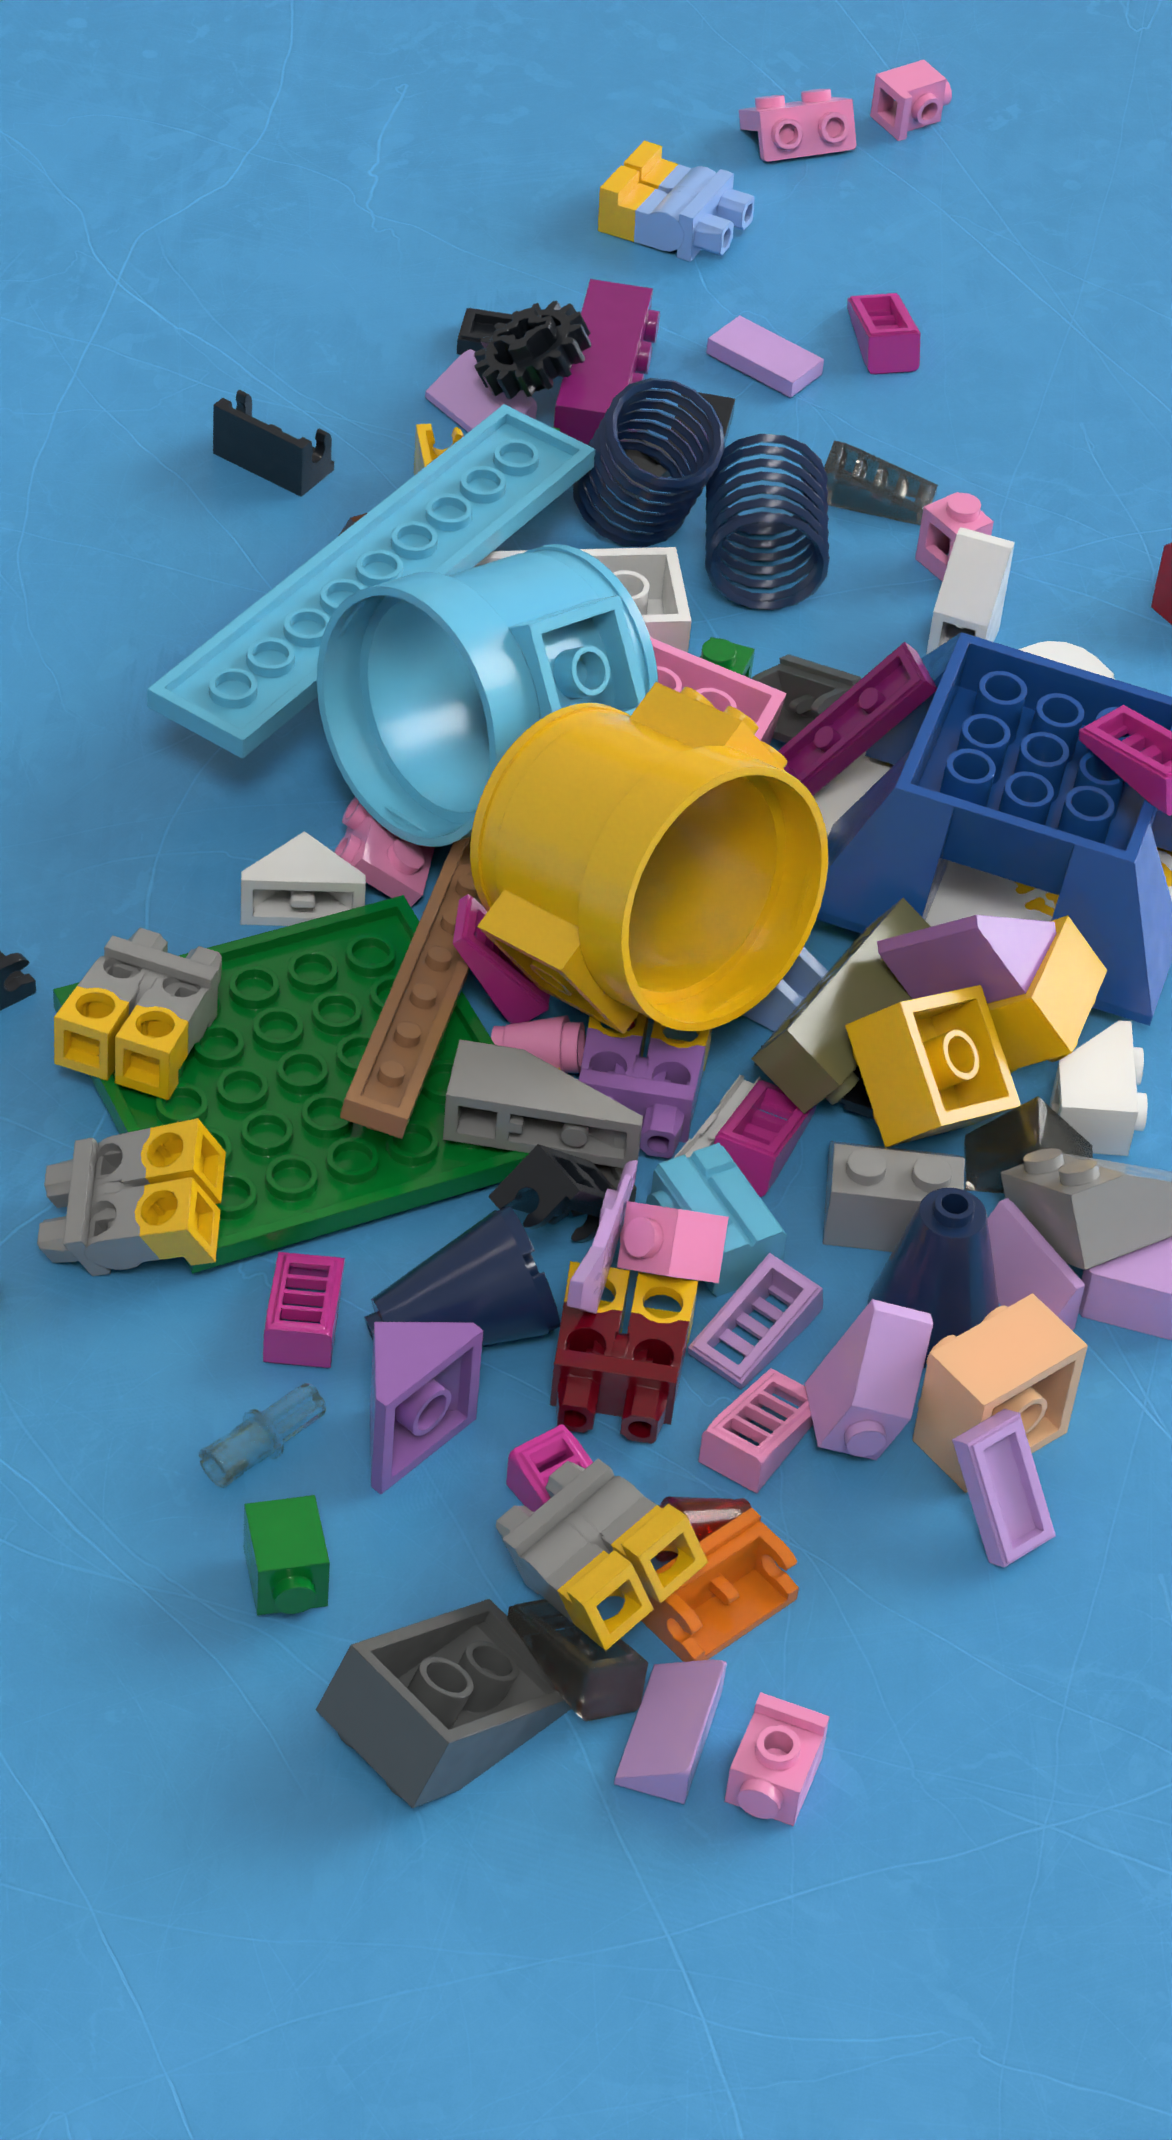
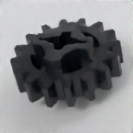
[474,301,592,399]

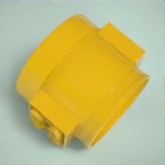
[470,682,828,1034]

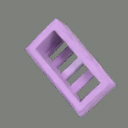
[688,1253,823,1390]

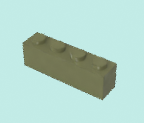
[751,898,931,1114]

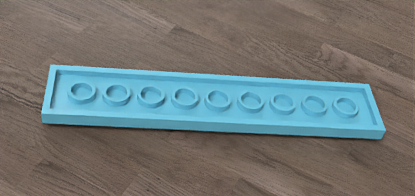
[147,404,596,759]

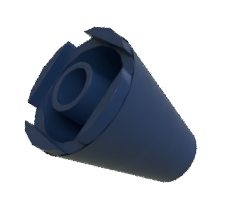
[868,1188,999,1368]
[364,1206,561,1346]

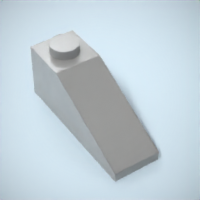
[443,1040,643,1168]

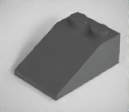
[316,1599,586,1808]

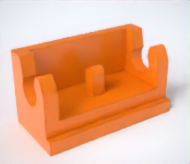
[641,1507,799,1662]

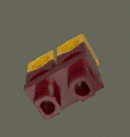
[550,1261,698,1444]

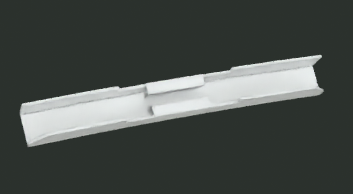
[674,1075,761,1158]

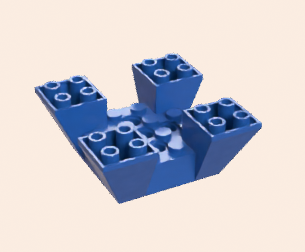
[816,632,1172,1026]

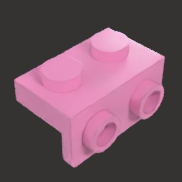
[739,89,857,162]
[334,797,435,907]

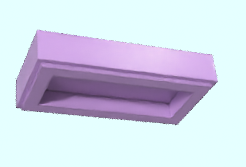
[706,315,824,398]
[952,1409,1056,1567]

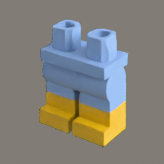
[598,140,755,262]

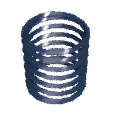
[573,378,725,547]
[705,434,830,610]

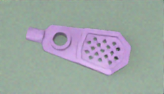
[567,1160,638,1314]

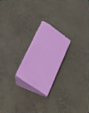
[425,349,537,432]
[987,1198,1085,1330]
[614,1659,727,1804]

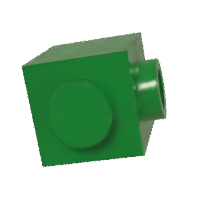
[243,1495,330,1616]

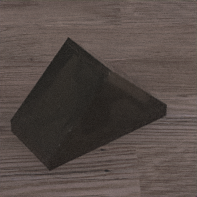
[964,1096,1093,1194]

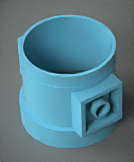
[317,544,658,847]

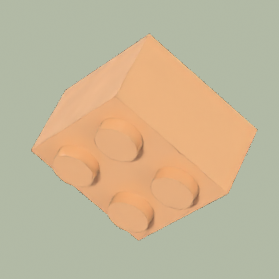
[912,1293,1088,1493]

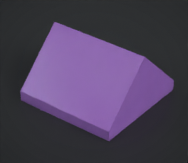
[877,915,1056,1003]
[370,1322,483,1494]

